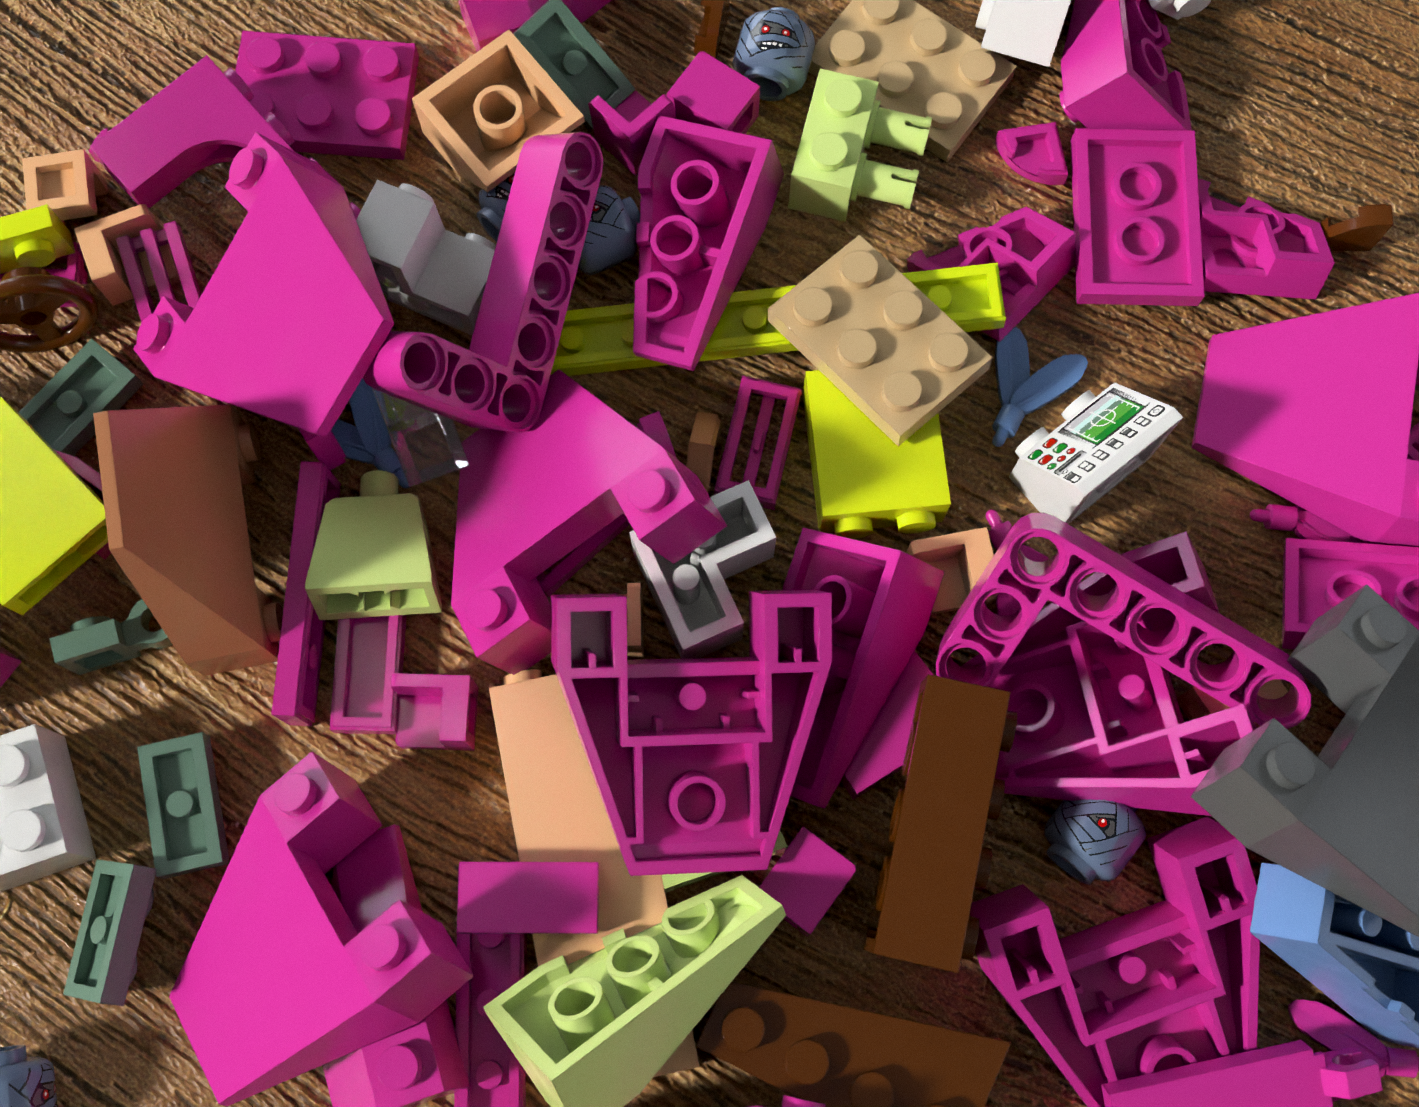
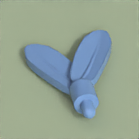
[992,326,1088,447]
[299,378,412,488]

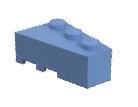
[1250,862,1419,1049]

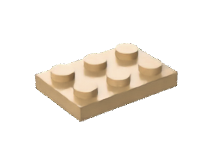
[808,0,1017,162]
[768,234,993,447]

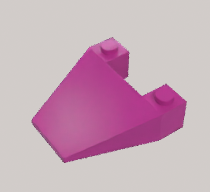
[133,131,395,438]
[1191,293,1419,547]
[451,369,727,675]
[962,531,1257,816]
[551,590,832,876]
[169,752,474,1107]
[969,816,1260,1107]

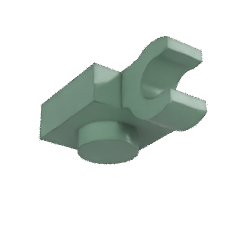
[49,599,173,675]

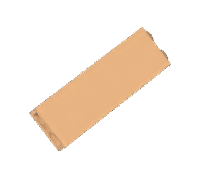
[489,669,700,1077]

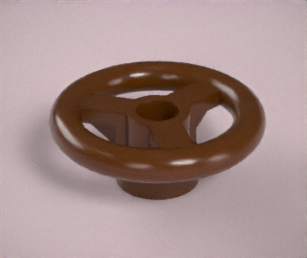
[0,267,99,353]

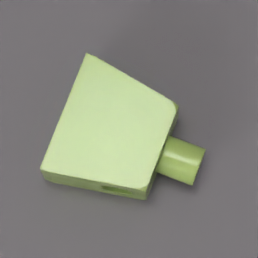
[305,470,442,620]

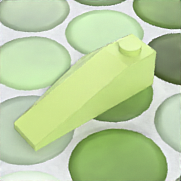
[483,875,786,1107]

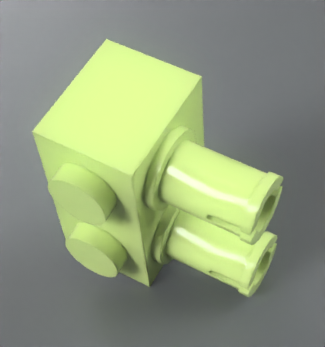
[788,68,932,222]

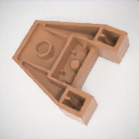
[93,404,283,676]

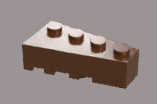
[863,674,1018,973]
[696,982,1012,1107]

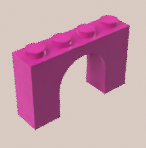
[90,55,361,219]

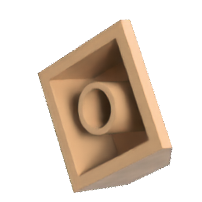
[412,30,585,192]

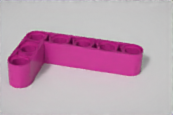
[363,132,603,432]
[936,512,1311,729]

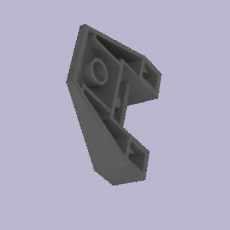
[1190,584,1419,937]

